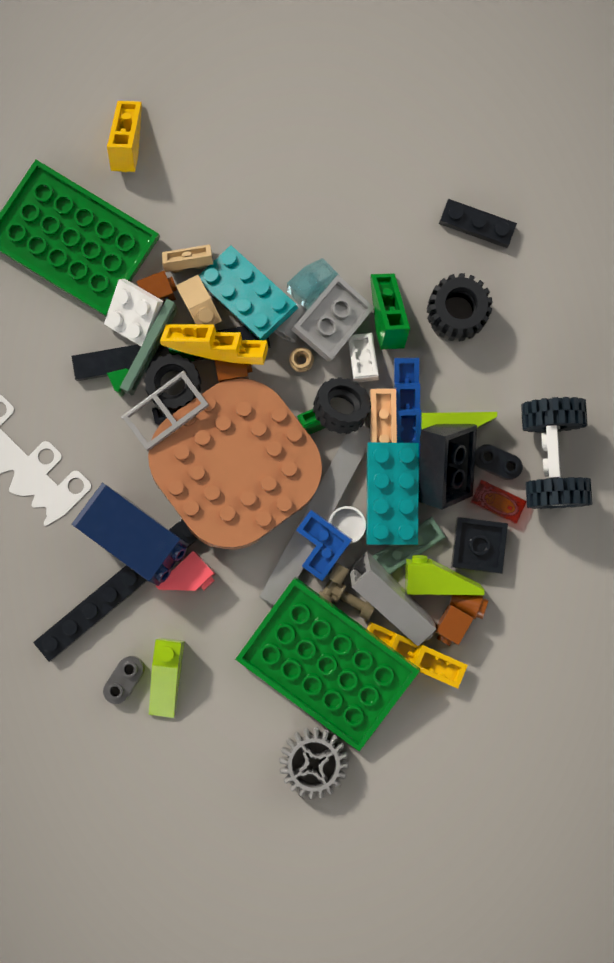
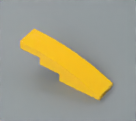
[160,324,268,365]
[367,622,468,689]

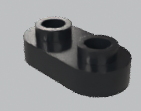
[475,444,523,480]

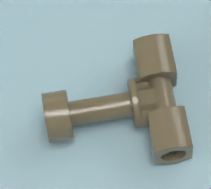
[319,562,375,621]

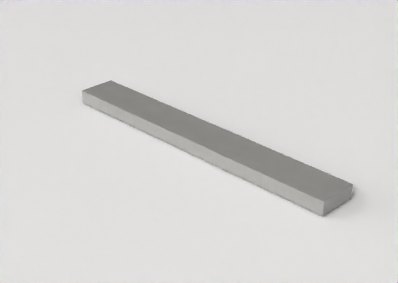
[259,425,370,605]

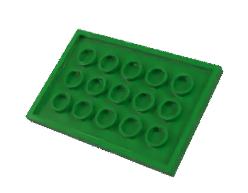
[0,159,160,317]
[235,577,420,751]

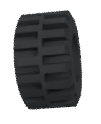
[427,273,493,341]

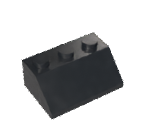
[418,424,477,510]

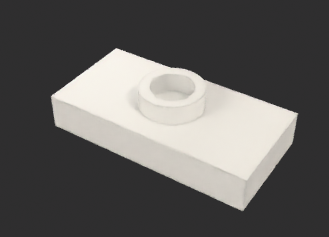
[348,333,379,382]

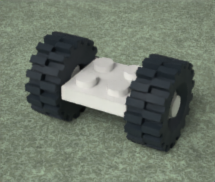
[521,397,593,509]

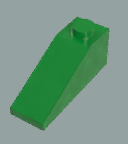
[370,273,410,350]

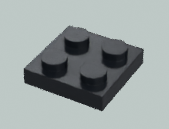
[451,517,508,574]

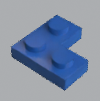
[296,510,353,581]

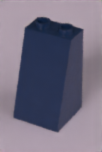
[71,482,189,586]

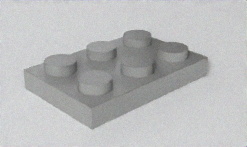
[291,275,375,362]

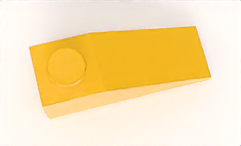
[107,101,142,172]

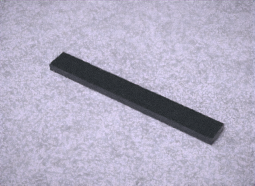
[71,326,271,381]

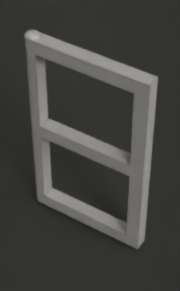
[121,371,209,451]

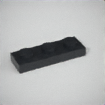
[439,199,517,248]

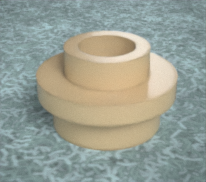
[289,347,314,372]

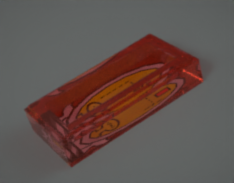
[470,480,527,524]

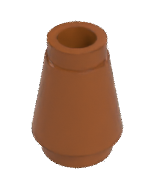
[449,595,489,620]

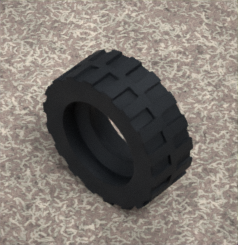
[144,354,202,412]
[313,377,371,434]

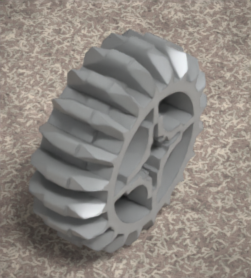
[279,727,349,799]

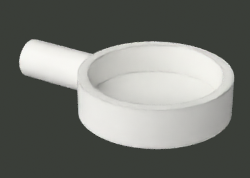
[329,506,366,544]

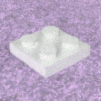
[104,279,163,346]

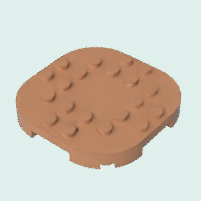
[148,379,322,550]

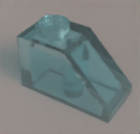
[287,258,339,307]

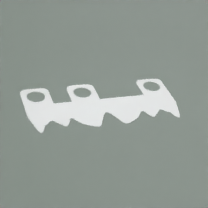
[0,395,91,526]

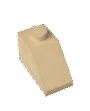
[176,275,222,325]

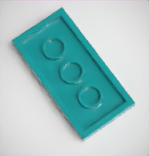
[198,245,298,340]
[366,442,419,545]

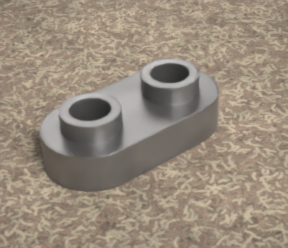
[103,656,144,704]

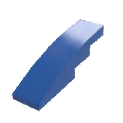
[394,357,421,460]

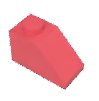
[156,551,216,591]

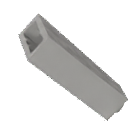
[349,551,436,646]

